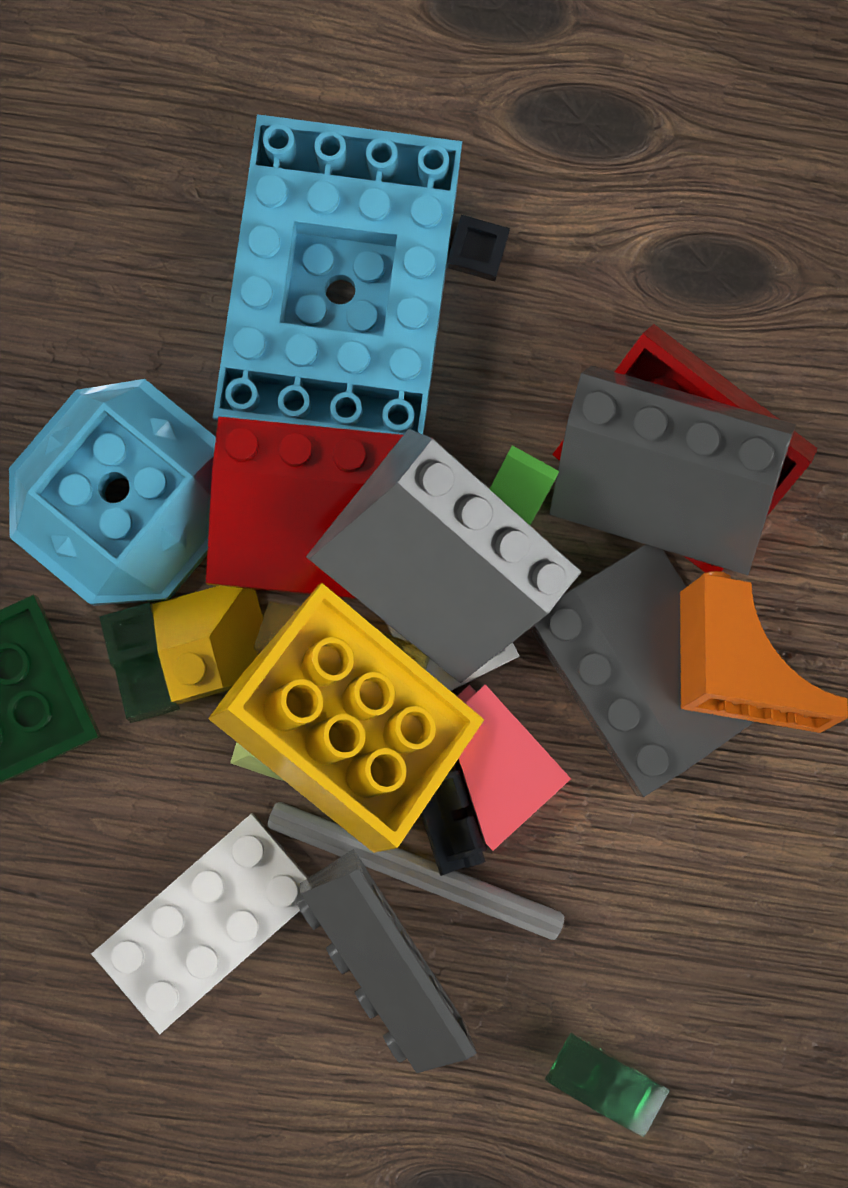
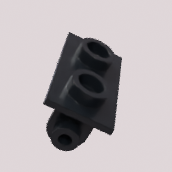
[421,765,487,876]

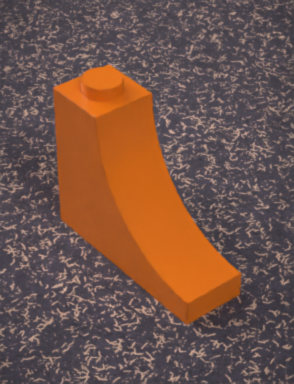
[680,571,848,733]

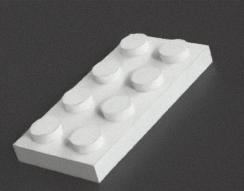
[91,813,309,1035]

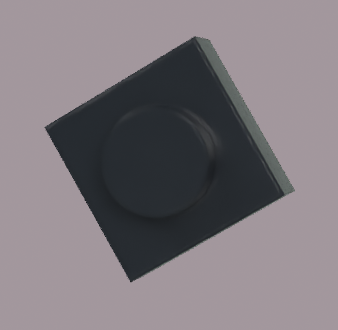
[447,214,510,282]

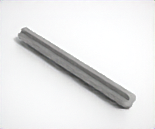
[268,802,565,940]

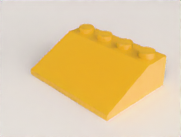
[208,583,484,853]

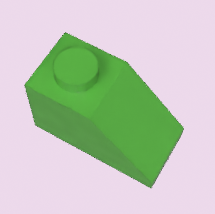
[490,445,559,525]

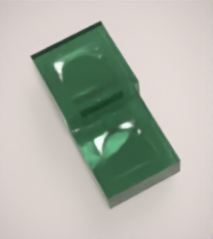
[99,602,180,723]
[545,1033,670,1137]

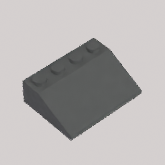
[549,366,796,575]
[306,429,581,683]
[530,544,754,797]

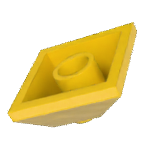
[152,586,270,704]

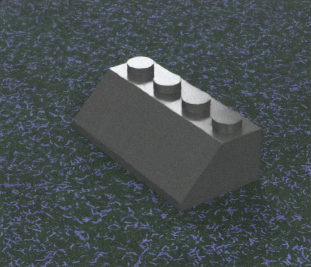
[297,849,477,1073]

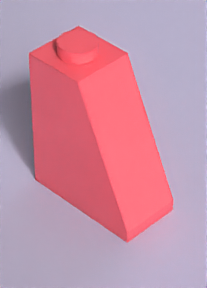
[457,684,571,851]

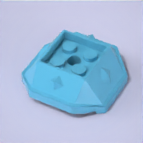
[9,379,216,606]

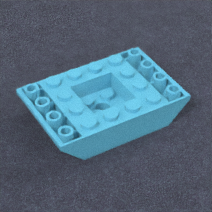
[213,114,462,435]

